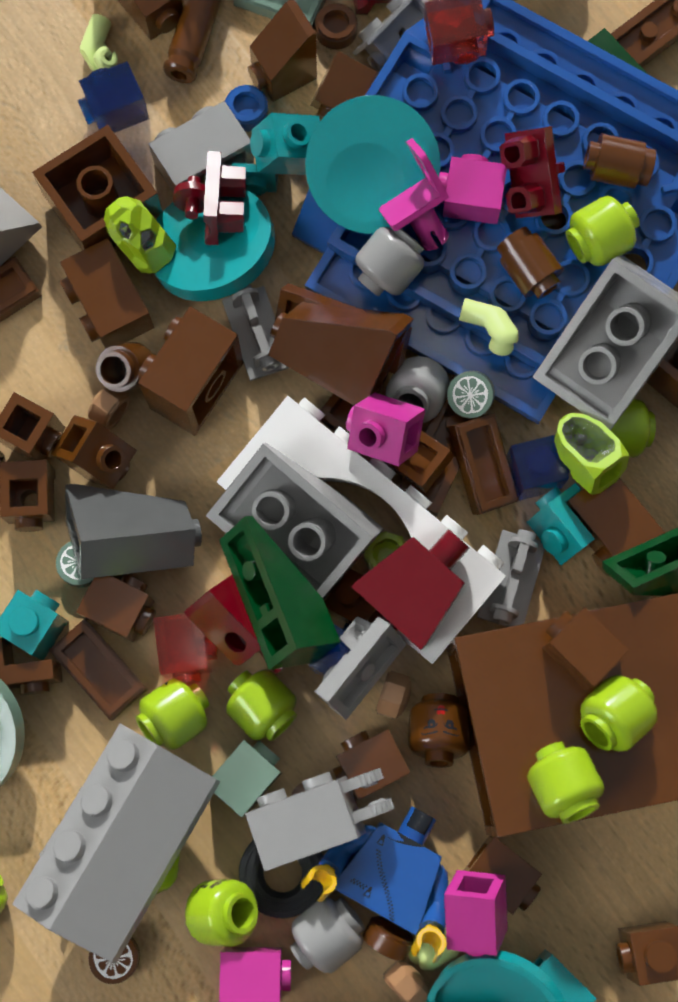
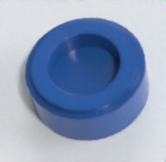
[225,85,268,132]

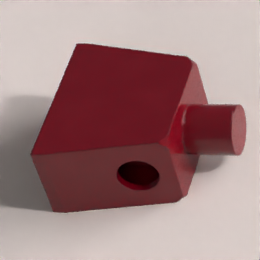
[351,529,470,650]
[184,575,284,674]

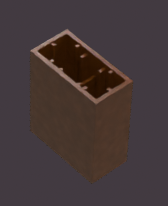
[446,593,678,837]

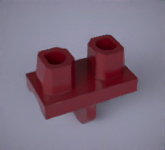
[499,126,566,218]
[173,151,246,245]

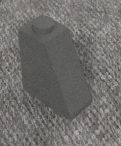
[65,484,202,579]

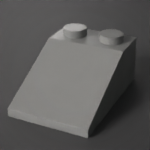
[532,255,678,430]
[206,443,384,600]

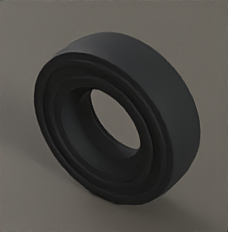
[239,840,323,918]

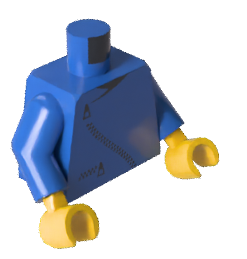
[301,806,449,963]

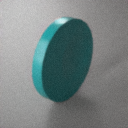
[305,95,440,234]
[146,190,276,301]
[426,950,566,1002]

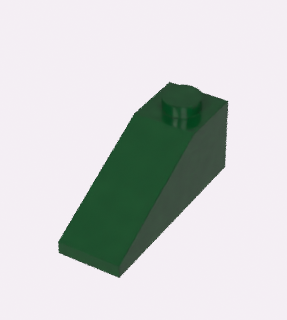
[219,516,341,670]
[602,527,678,596]

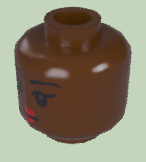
[408,693,471,768]

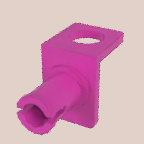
[379,138,449,251]

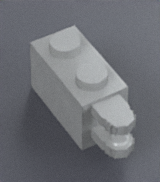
[245,768,395,871]

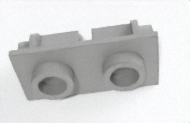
[352,0,436,70]
[222,284,289,381]
[477,529,545,627]

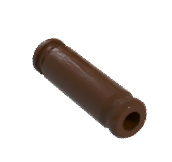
[163,0,222,84]

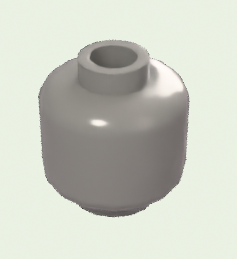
[355,227,424,296]
[386,356,450,423]
[290,897,365,973]

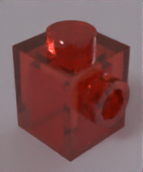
[424,0,494,65]
[153,614,218,684]

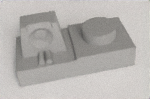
[315,616,407,720]

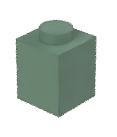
[212,740,282,818]

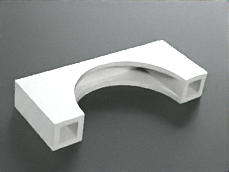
[217,396,506,664]

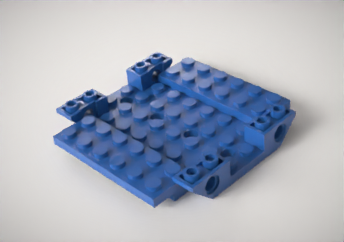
[292,0,678,424]

